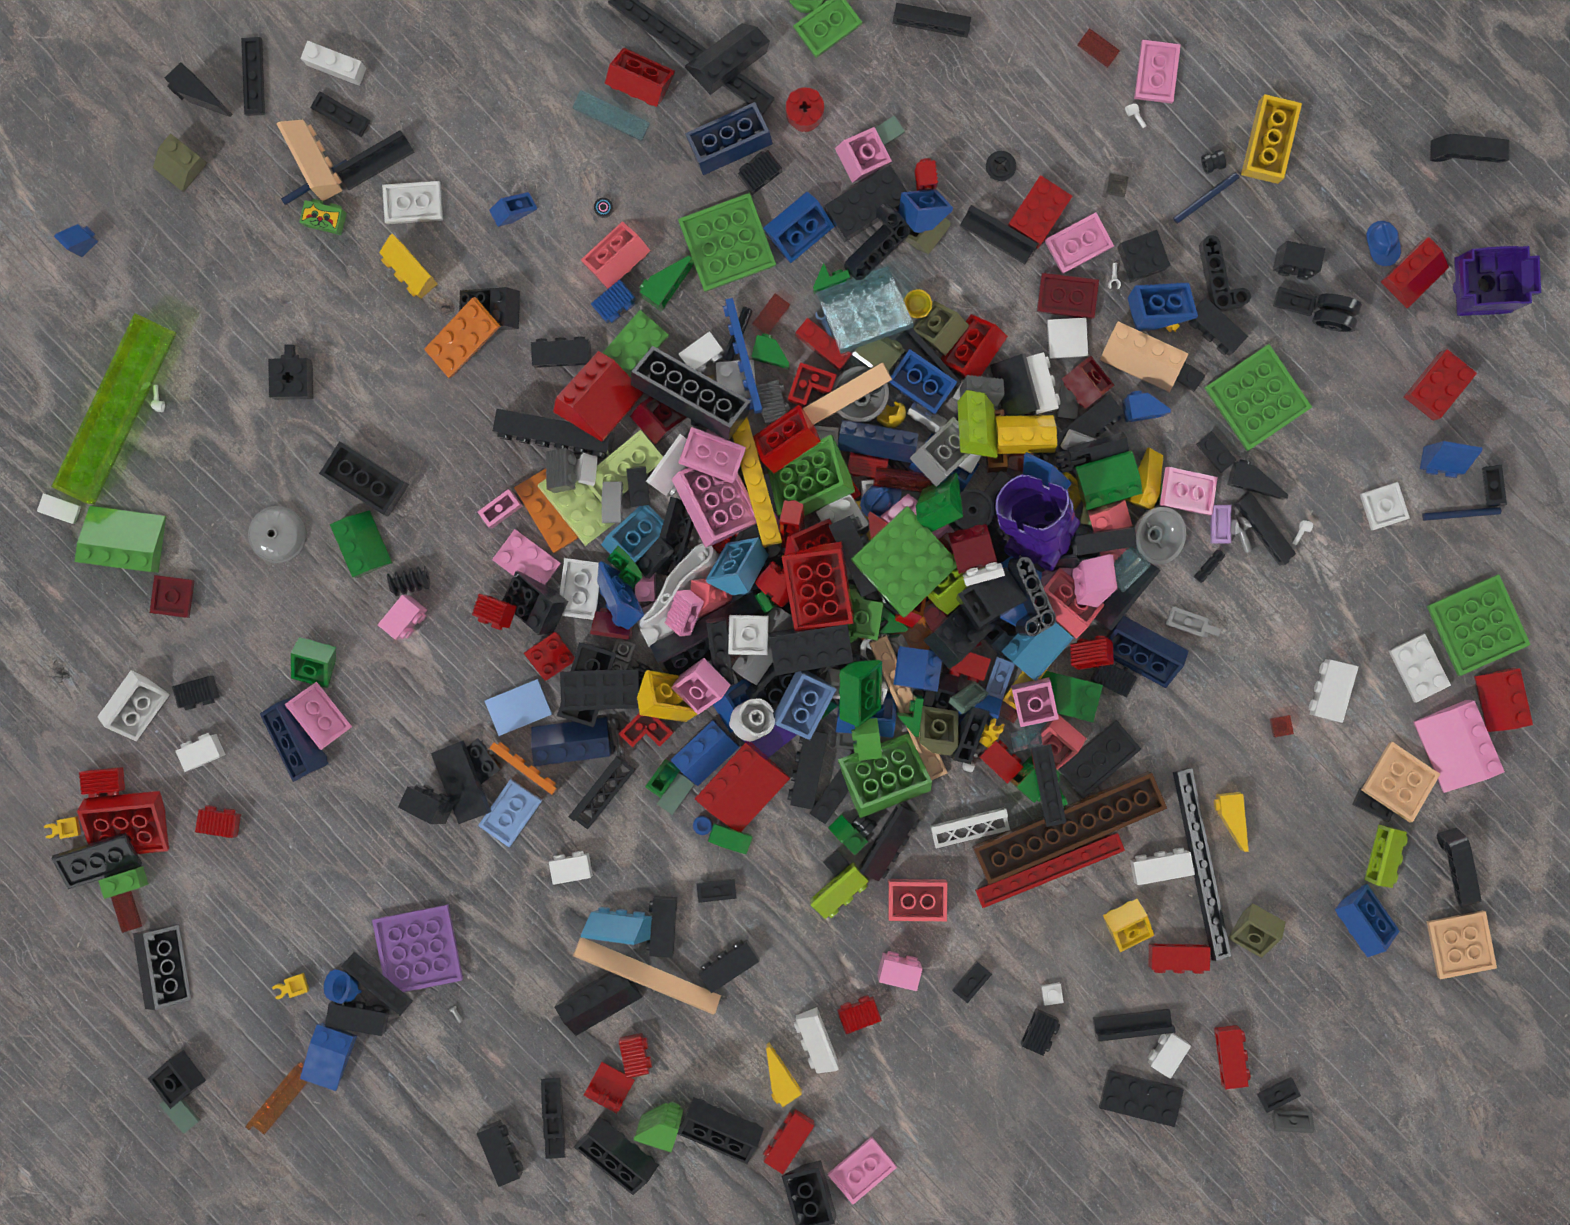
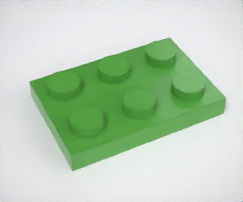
[793,0,862,58]
[603,310,669,377]

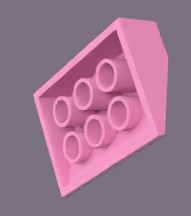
[672,467,757,548]
[1413,700,1505,793]

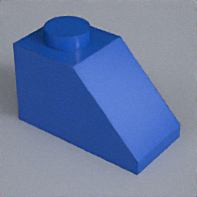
[489,192,538,227]
[54,224,98,257]

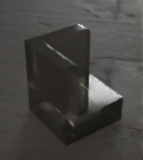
[1102,173,1129,198]

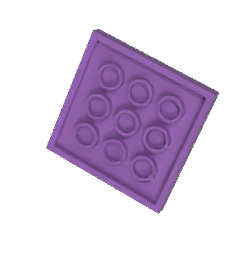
[372,904,463,992]

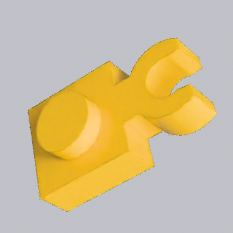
[979,718,1005,747]
[44,816,81,839]
[272,973,310,999]

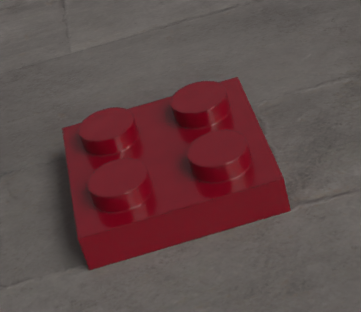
[149,575,195,618]

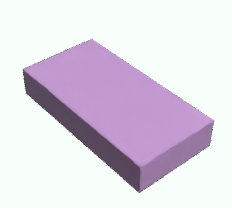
[1210,505,1231,544]

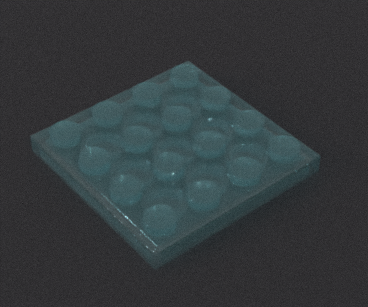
[816,266,914,354]

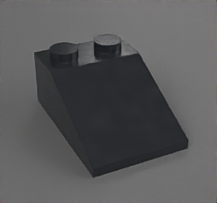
[164,62,233,117]

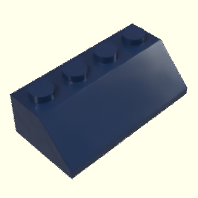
[685,102,773,176]
[838,420,919,463]
[1106,616,1189,688]
[260,696,329,782]
[531,717,612,766]

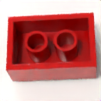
[1008,175,1073,249]
[1404,349,1477,421]

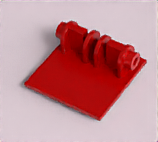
[524,632,575,681]
[583,1062,635,1114]

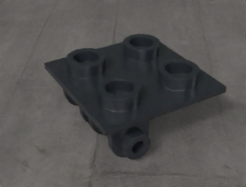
[466,738,502,784]

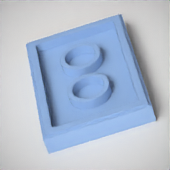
[485,679,552,736]
[478,778,543,847]

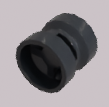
[1201,149,1227,174]
[851,815,877,838]

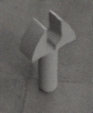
[1231,517,1252,553]

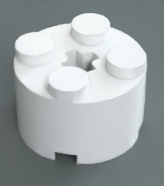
[729,699,775,742]

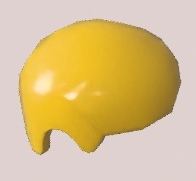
[903,289,933,319]
[877,401,906,429]

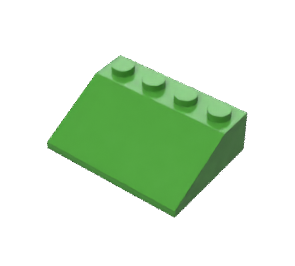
[766,435,855,517]
[75,506,166,573]
[838,733,932,818]

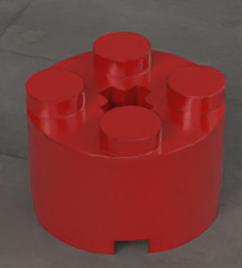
[786,87,824,132]
[755,561,789,607]

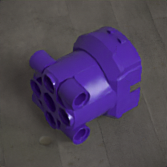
[995,474,1080,571]

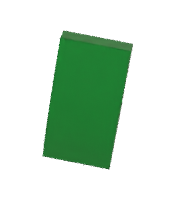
[606,546,643,588]
[754,591,775,613]
[708,823,753,854]

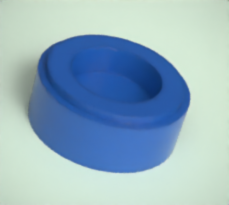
[693,815,712,835]

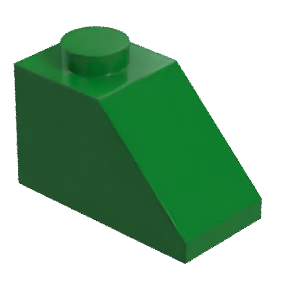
[751,333,790,369]

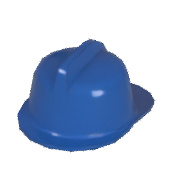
[1366,221,1401,266]
[860,478,901,518]
[324,970,362,1004]

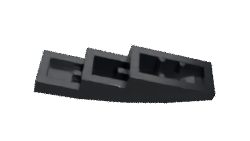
[541,1078,566,1159]

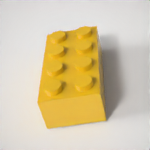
[1241,94,1302,184]

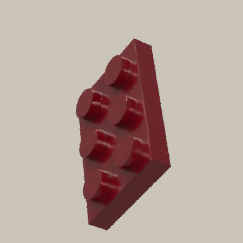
[1036,273,1099,319]

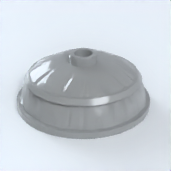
[832,366,889,422]
[248,506,306,563]
[1134,507,1186,565]

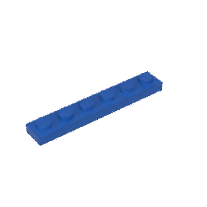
[723,298,762,414]

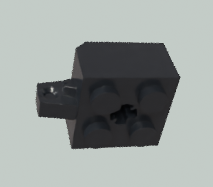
[268,344,313,400]

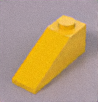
[1125,447,1163,510]
[1214,792,1249,852]
[766,1042,802,1107]

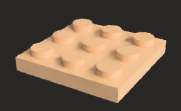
[1361,742,1440,823]
[1426,910,1497,979]

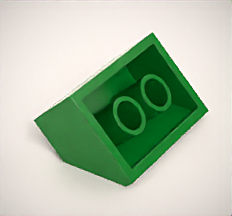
[1075,450,1142,510]
[330,510,392,578]
[839,660,882,727]

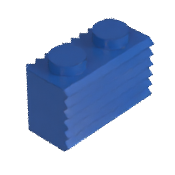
[591,279,636,323]

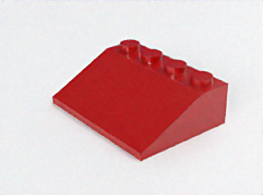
[553,351,644,442]
[782,542,854,631]
[695,741,790,832]
[77,791,169,854]

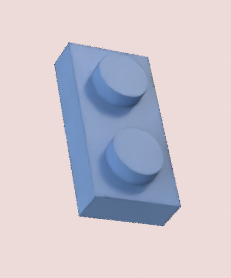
[985,657,1015,700]

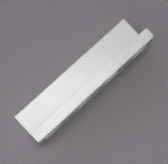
[930,807,1010,848]

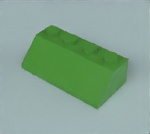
[634,1102,683,1152]

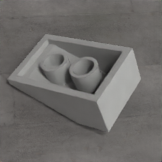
[910,417,970,486]

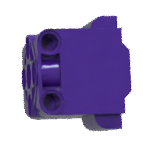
[1453,246,1541,316]

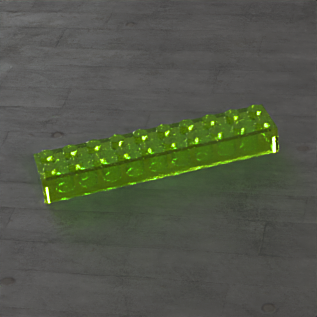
[51,313,177,505]

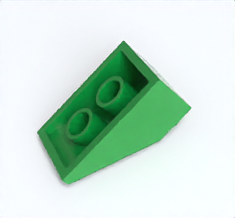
[640,256,694,312]
[916,472,963,532]
[1042,671,1103,722]

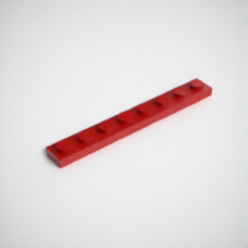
[975,832,1125,908]

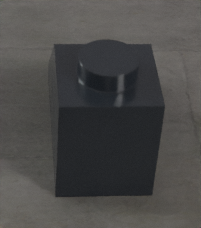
[932,672,960,710]

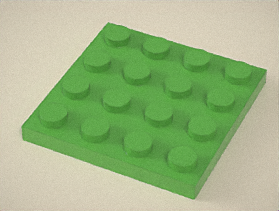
[678,193,776,292]
[1204,344,1312,451]
[850,506,957,617]
[1427,574,1531,676]

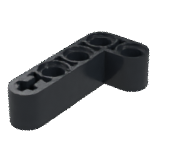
[1430,134,1510,163]
[844,204,910,280]
[1199,235,1251,312]
[1008,557,1056,636]
[1437,828,1482,908]

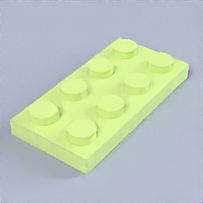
[586,430,663,503]
[538,479,615,546]

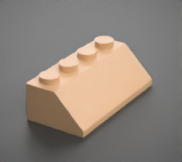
[276,120,343,201]
[1100,321,1188,393]

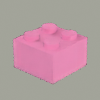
[378,595,427,640]
[671,658,730,714]
[1011,677,1059,727]
[877,951,922,991]

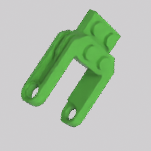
[847,584,884,643]

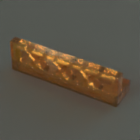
[245,1062,308,1135]

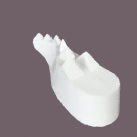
[640,543,719,628]

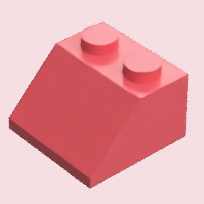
[691,578,732,618]
[1028,714,1087,770]

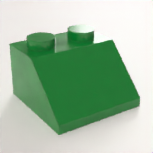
[290,637,336,688]

